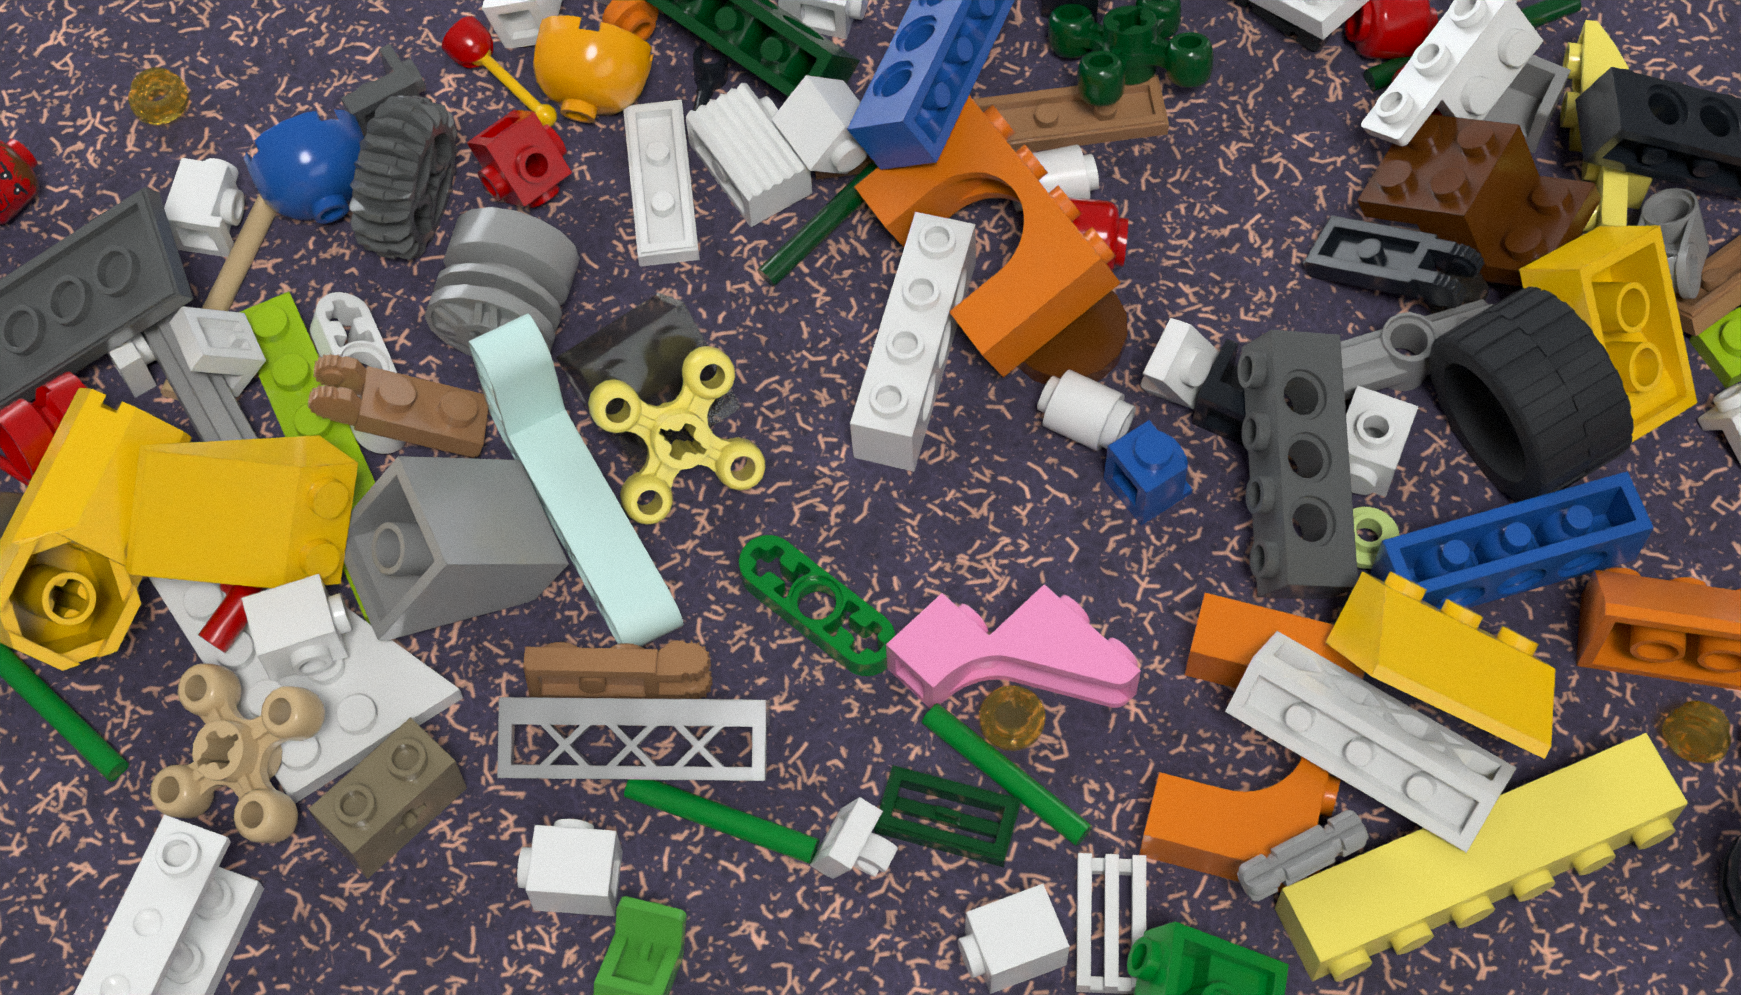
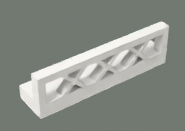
[1225,631,1516,853]

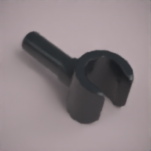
[692,46,728,111]

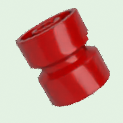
[0,371,87,483]

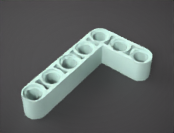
[468,313,684,647]

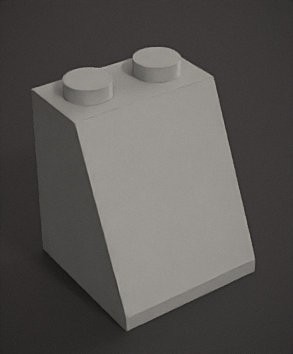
[344,456,569,640]

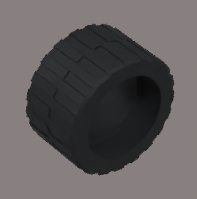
[1429,286,1634,502]

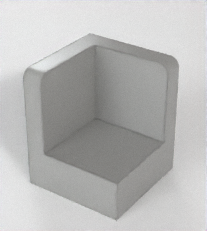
[1483,55,1571,154]

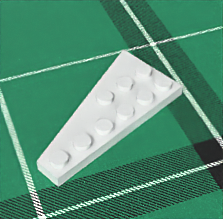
[149,577,463,803]

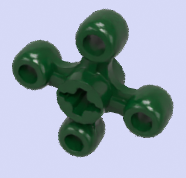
[1048,0,1214,107]

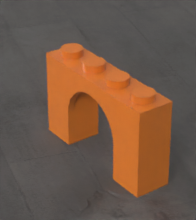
[854,95,1121,377]
[1139,593,1365,893]

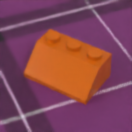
[1576,568,1741,691]

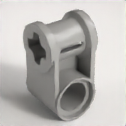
[1637,188,1709,299]

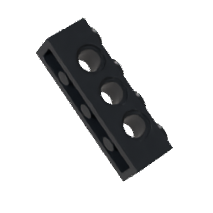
[1575,67,1741,198]

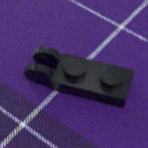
[1303,215,1485,308]

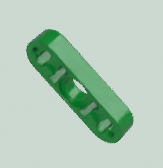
[739,535,895,676]

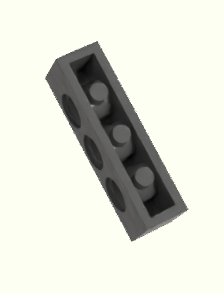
[1238,330,1358,599]

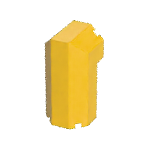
[0,388,192,671]

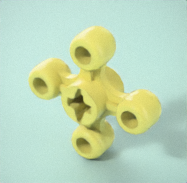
[588,346,766,525]

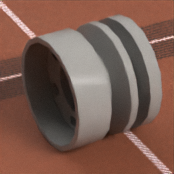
[424,207,580,356]

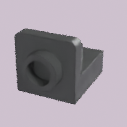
[341,44,426,138]

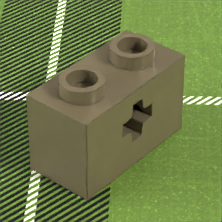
[308,717,467,879]

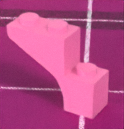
[886,584,1141,709]

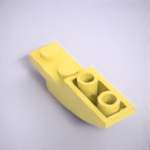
[1560,20,1653,232]

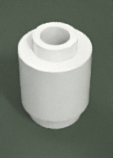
[1012,144,1099,212]
[1037,369,1136,451]

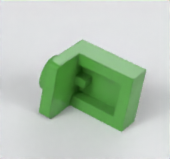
[593,896,687,995]

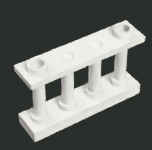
[74,815,264,995]

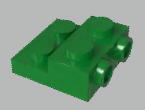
[1127,921,1289,995]

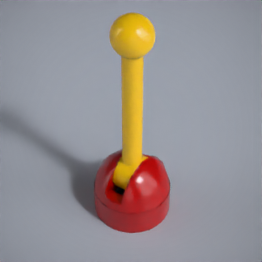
[441,16,557,126]

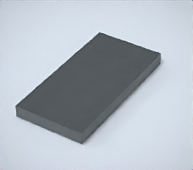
[0,187,193,409]

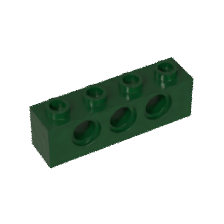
[646,0,860,97]

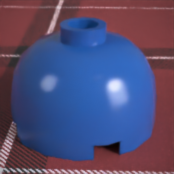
[243,109,364,224]

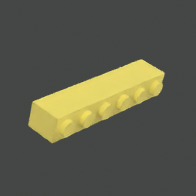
[1275,733,1688,982]

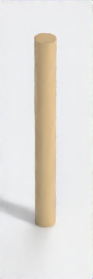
[160,194,277,401]

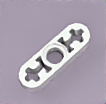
[310,292,406,454]

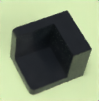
[1192,339,1246,446]

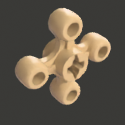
[150,663,325,844]

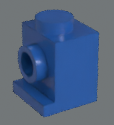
[1103,420,1193,526]

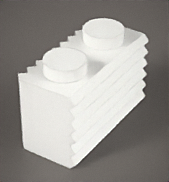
[686,83,812,227]

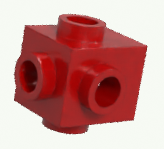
[467,109,572,208]

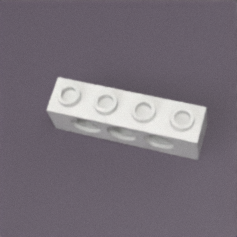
[850,212,976,472]

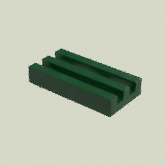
[874,765,1022,868]

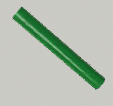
[0,643,129,782]
[922,703,1092,846]
[624,779,820,864]

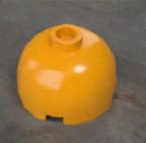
[533,15,654,123]

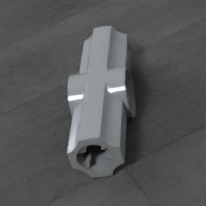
[1341,299,1493,400]

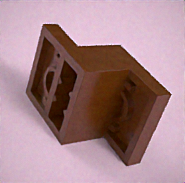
[1357,114,1601,287]

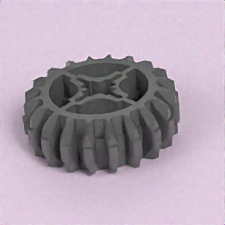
[349,95,458,260]

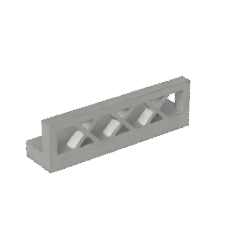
[497,697,770,781]

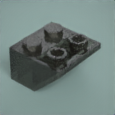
[556,293,741,472]

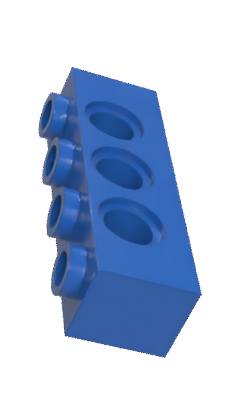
[847,0,1015,170]
[1370,471,1654,609]

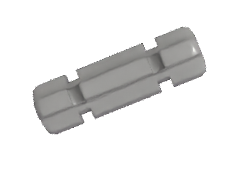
[1237,810,1369,901]

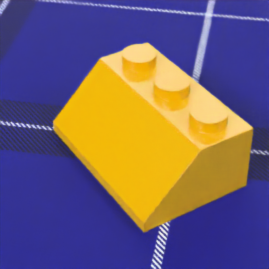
[1325,571,1555,759]

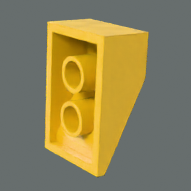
[1519,225,1697,442]
[125,435,358,588]

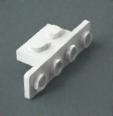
[1361,0,1543,146]

